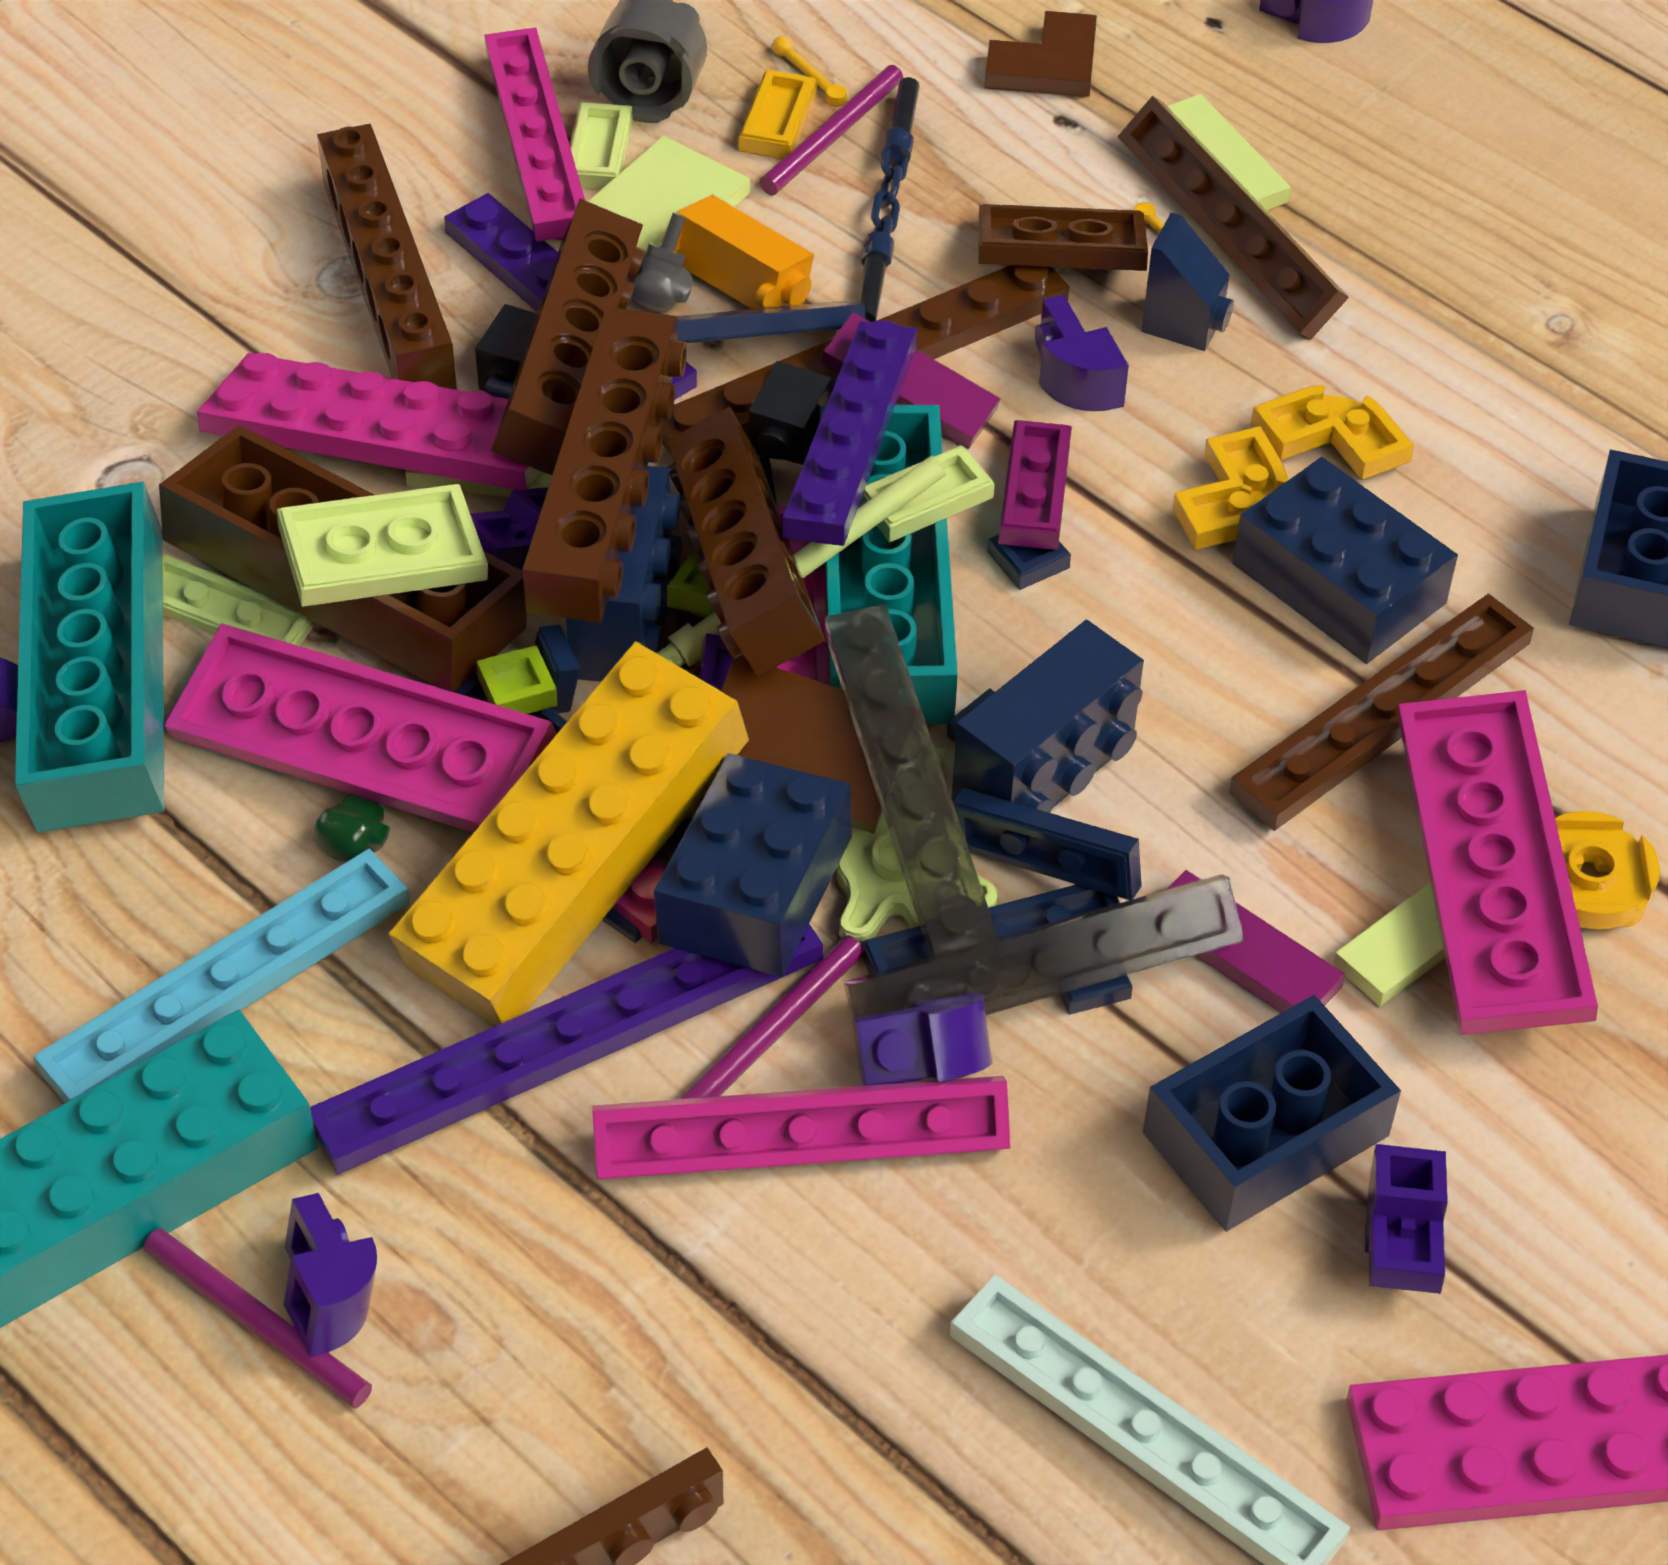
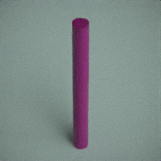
[760,65,903,196]
[679,936,864,1099]
[144,1228,372,1408]

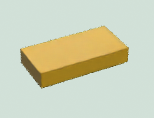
[738,69,817,159]

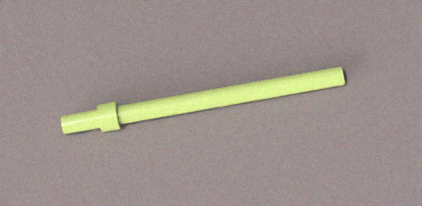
[657,455,946,668]

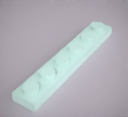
[950,1274,1351,1565]

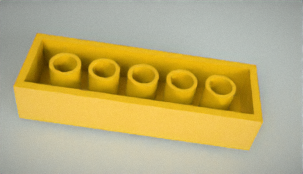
[389,641,749,1026]

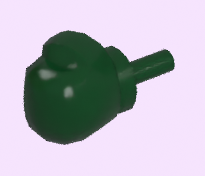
[314,794,390,862]

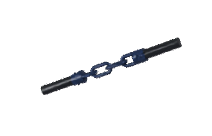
[857,77,920,322]

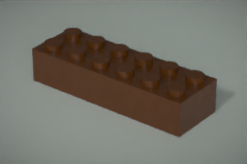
[159,425,527,692]

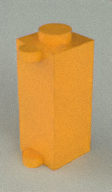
[661,194,814,309]

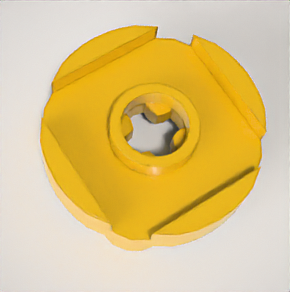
[1555,811,1660,930]

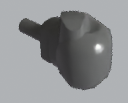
[630,212,693,312]

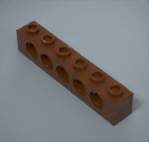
[317,123,457,390]
[491,198,646,476]
[522,307,687,623]
[666,406,825,677]

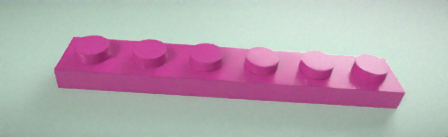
[484,27,585,241]
[592,1076,1011,1179]

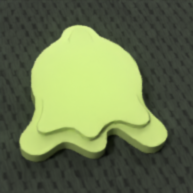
[835,788,998,946]

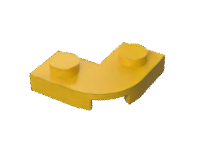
[1251,385,1414,480]
[1172,426,1288,550]

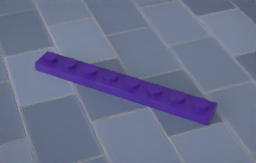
[310,924,823,1175]

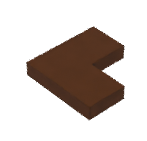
[985,11,1097,96]

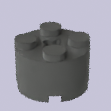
[588,0,707,122]

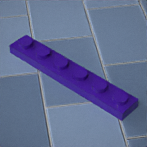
[444,193,697,400]
[783,320,917,546]

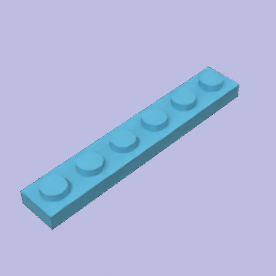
[33,848,410,1103]

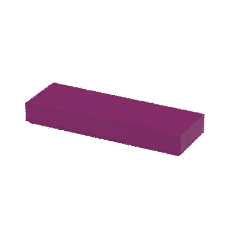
[821,312,1001,449]
[998,420,1072,550]
[1145,870,1345,1013]

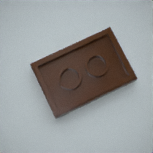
[978,204,1148,271]
[721,656,916,834]

